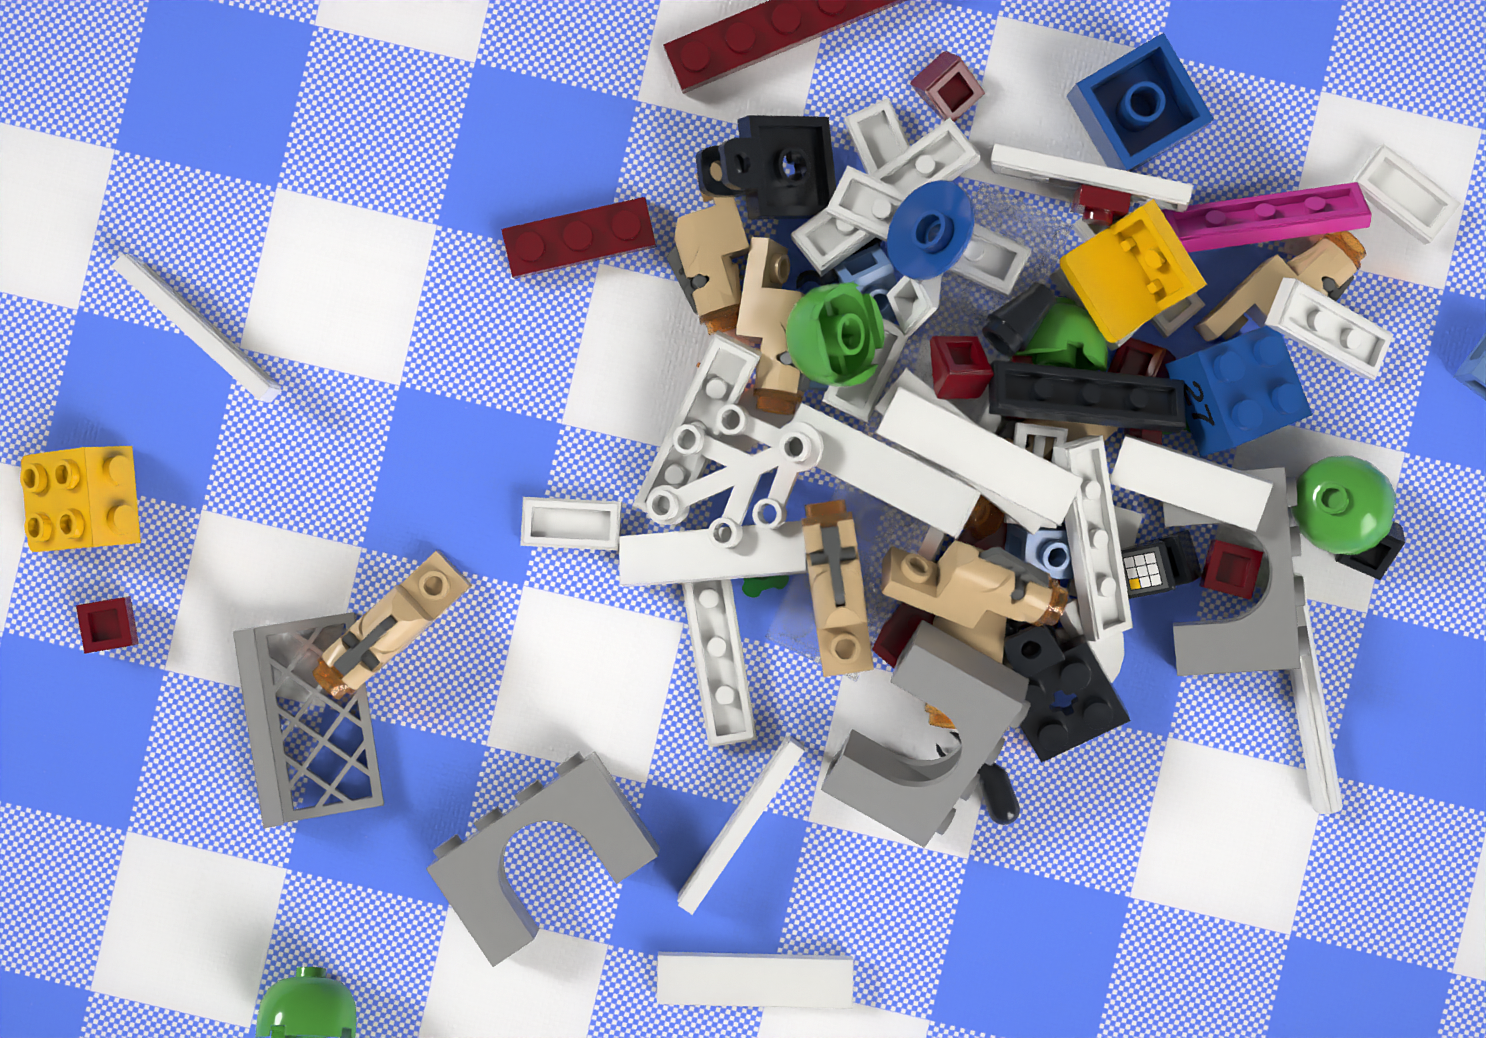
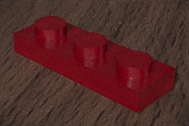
[501,197,657,279]

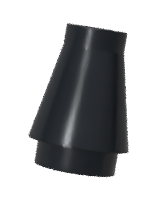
[982,282,1057,357]

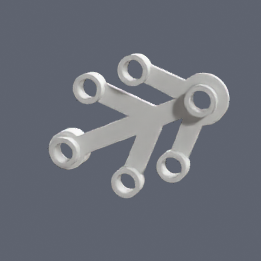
[646,404,823,548]

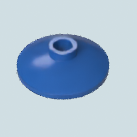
[887,180,975,280]

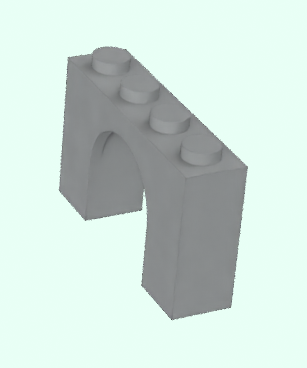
[1163,467,1309,676]
[821,620,1030,848]
[426,751,660,967]

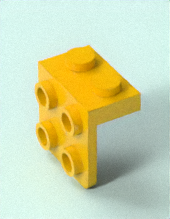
[1059,199,1207,343]
[20,446,141,552]

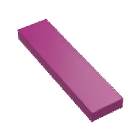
[1161,182,1372,253]

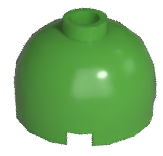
[786,282,885,387]
[1006,297,1108,372]
[1291,455,1396,555]
[255,967,357,1038]

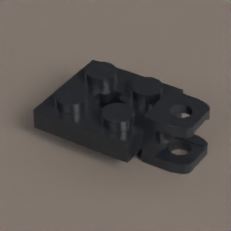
[696,115,836,220]
[1004,613,1131,763]

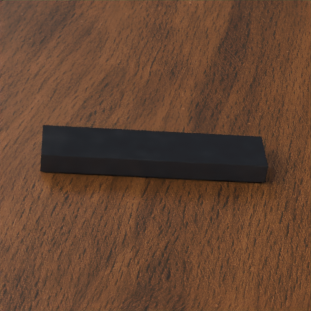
[988,360,1186,433]

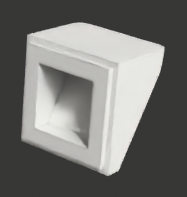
[887,274,942,336]

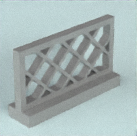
[233,612,384,829]

